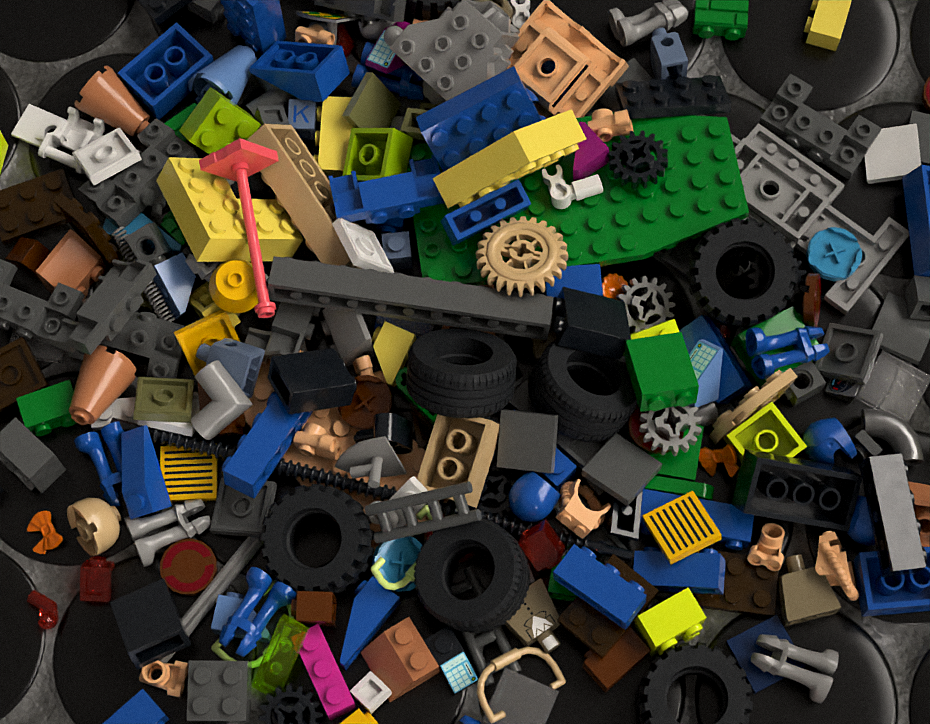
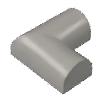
[190,360,253,440]

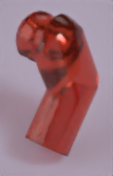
[27,590,59,630]

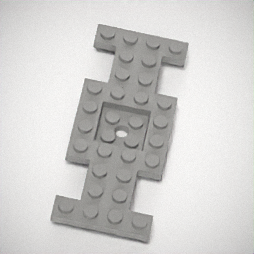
[693,114,909,315]

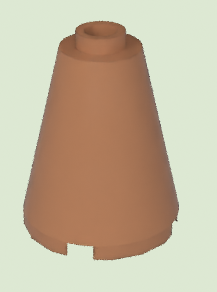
[74,66,150,137]
[69,345,136,425]

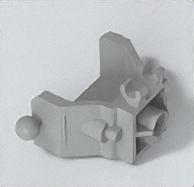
[384,0,520,101]

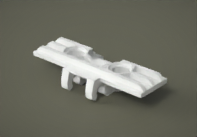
[11,104,141,174]

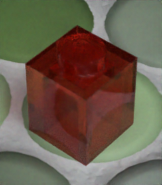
[518,519,565,572]

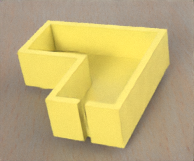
[433,109,586,208]
[156,157,303,262]

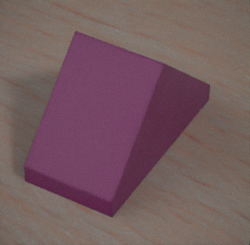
[573,122,609,181]

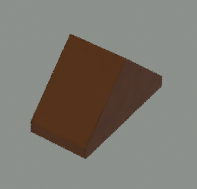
[5,237,51,282]

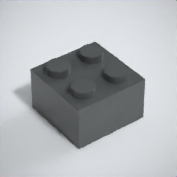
[0,417,66,493]
[187,661,252,722]

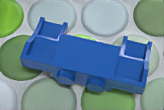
[328,155,445,224]

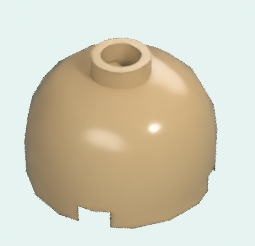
[67,498,121,556]

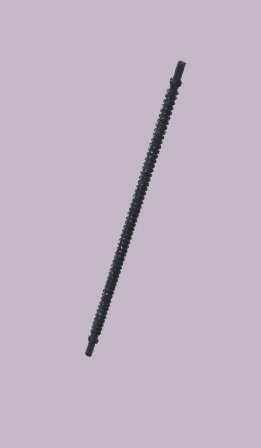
[110,417,634,562]

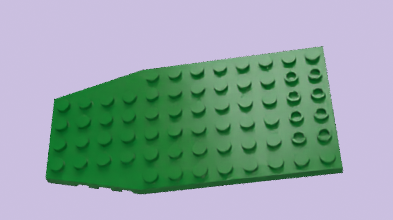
[407,112,749,286]

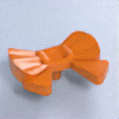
[699,444,739,477]
[27,511,63,554]

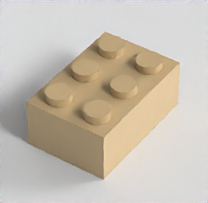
[417,414,500,508]

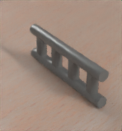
[365,481,482,544]
[450,566,521,687]

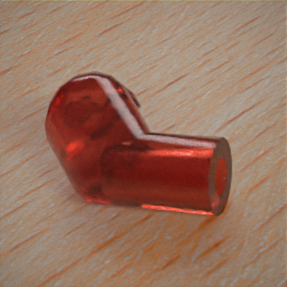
[336,23,354,58]

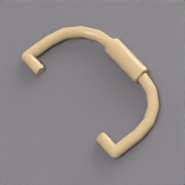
[477,647,566,723]

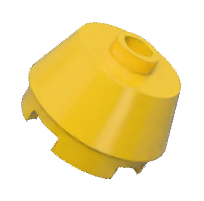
[209,259,258,313]

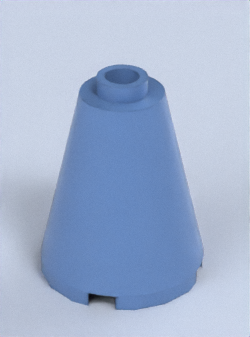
[188,45,257,105]

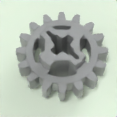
[615,276,675,333]
[639,406,702,456]

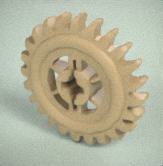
[475,216,568,297]

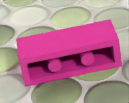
[292,624,357,721]

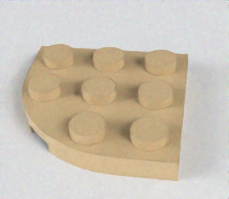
[709,368,797,445]

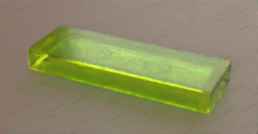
[251,614,310,695]

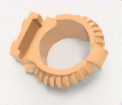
[555,478,611,539]
[815,531,859,601]

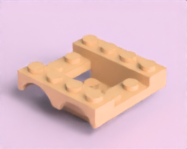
[506,0,629,119]

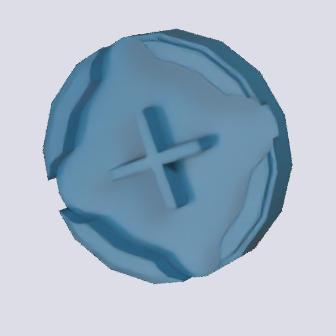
[806,227,862,281]
[372,536,423,592]

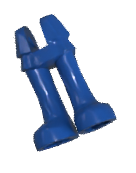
[351,42,425,100]
[745,326,830,380]
[74,421,124,507]
[219,567,297,657]

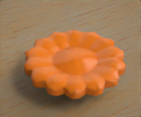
[602,273,628,300]

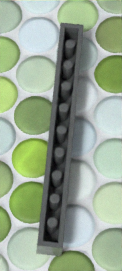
[268,256,554,340]

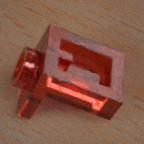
[80,556,114,602]

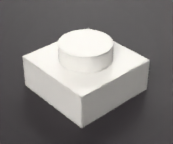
[350,671,392,714]

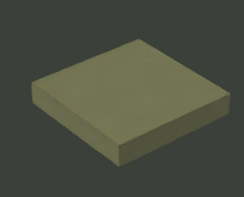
[342,72,401,128]
[133,377,194,423]

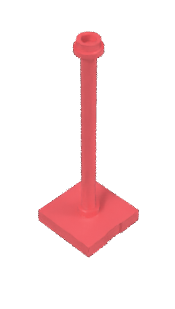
[199,138,279,318]

